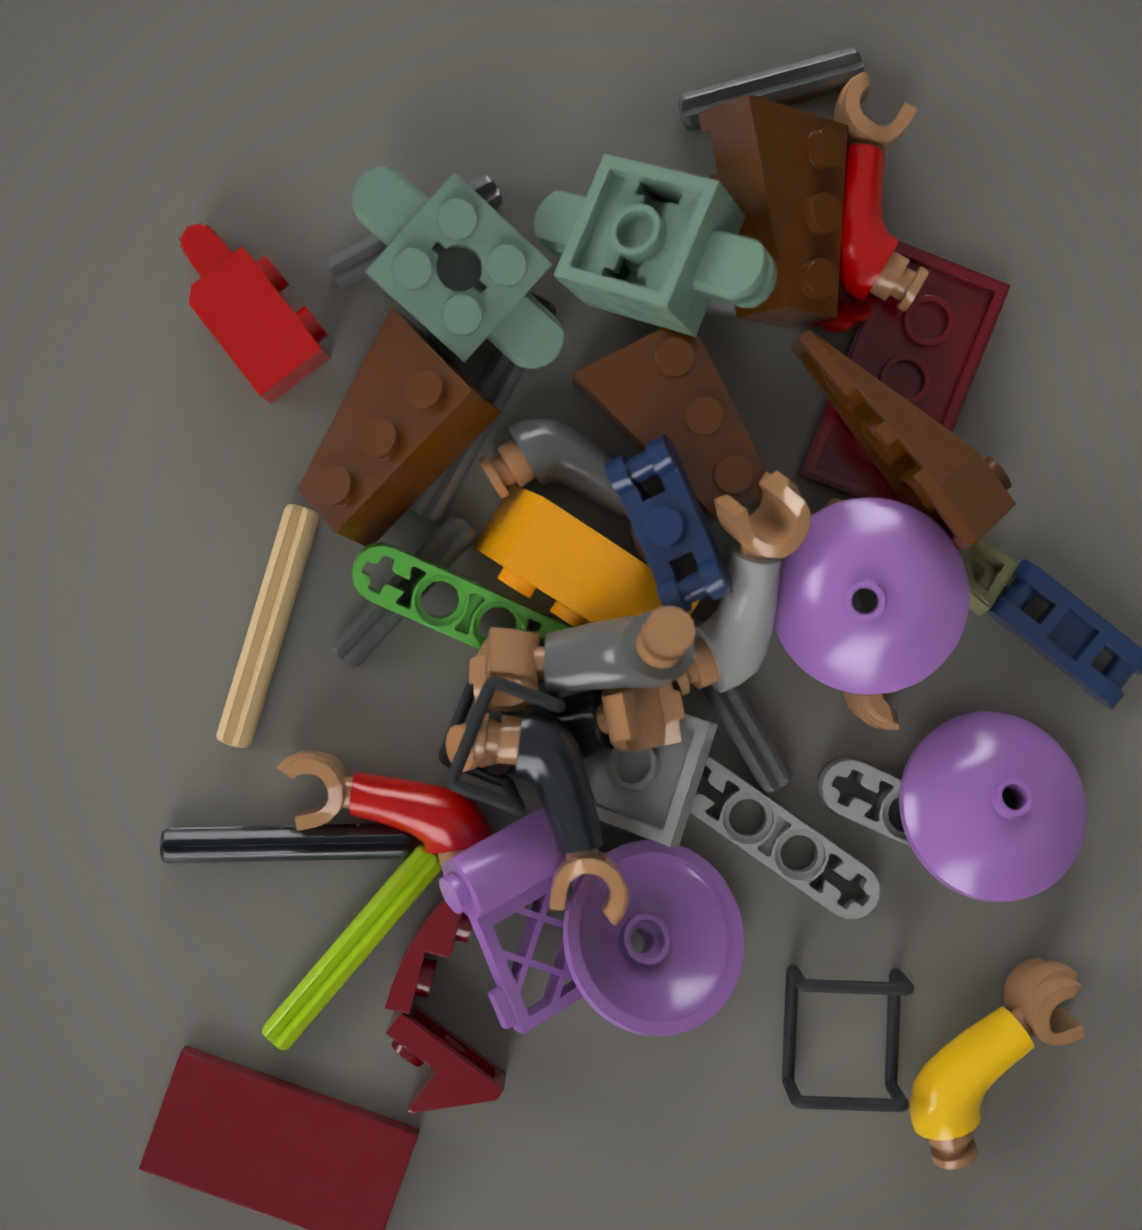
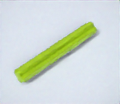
[262,843,442,1050]

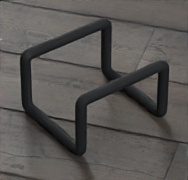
[439,676,566,814]
[782,965,914,1112]

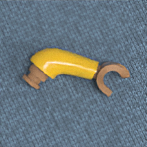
[909,957,1086,1170]

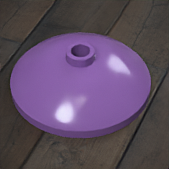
[774,497,969,694]
[899,711,1087,903]
[563,840,745,1036]

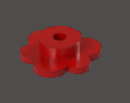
[808,286,873,332]

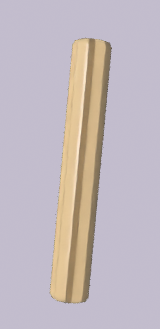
[216,504,320,748]

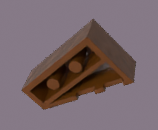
[698,94,848,328]
[298,307,501,547]
[572,328,766,523]

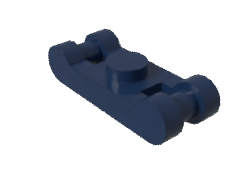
[605,434,734,613]
[986,559,1142,710]

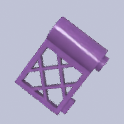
[439,806,583,1034]

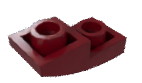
[385,897,472,1015]

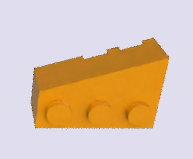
[473,484,700,627]

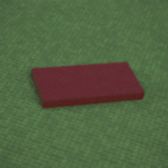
[797,241,1011,502]
[138,1045,420,1230]

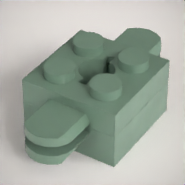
[533,154,778,337]
[351,166,564,369]

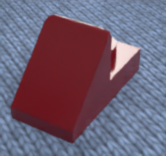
[386,1003,506,1113]

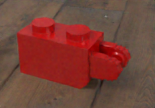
[179,222,330,404]

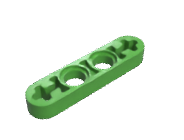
[351,542,571,650]

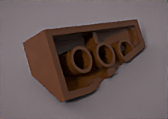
[790,330,1016,550]

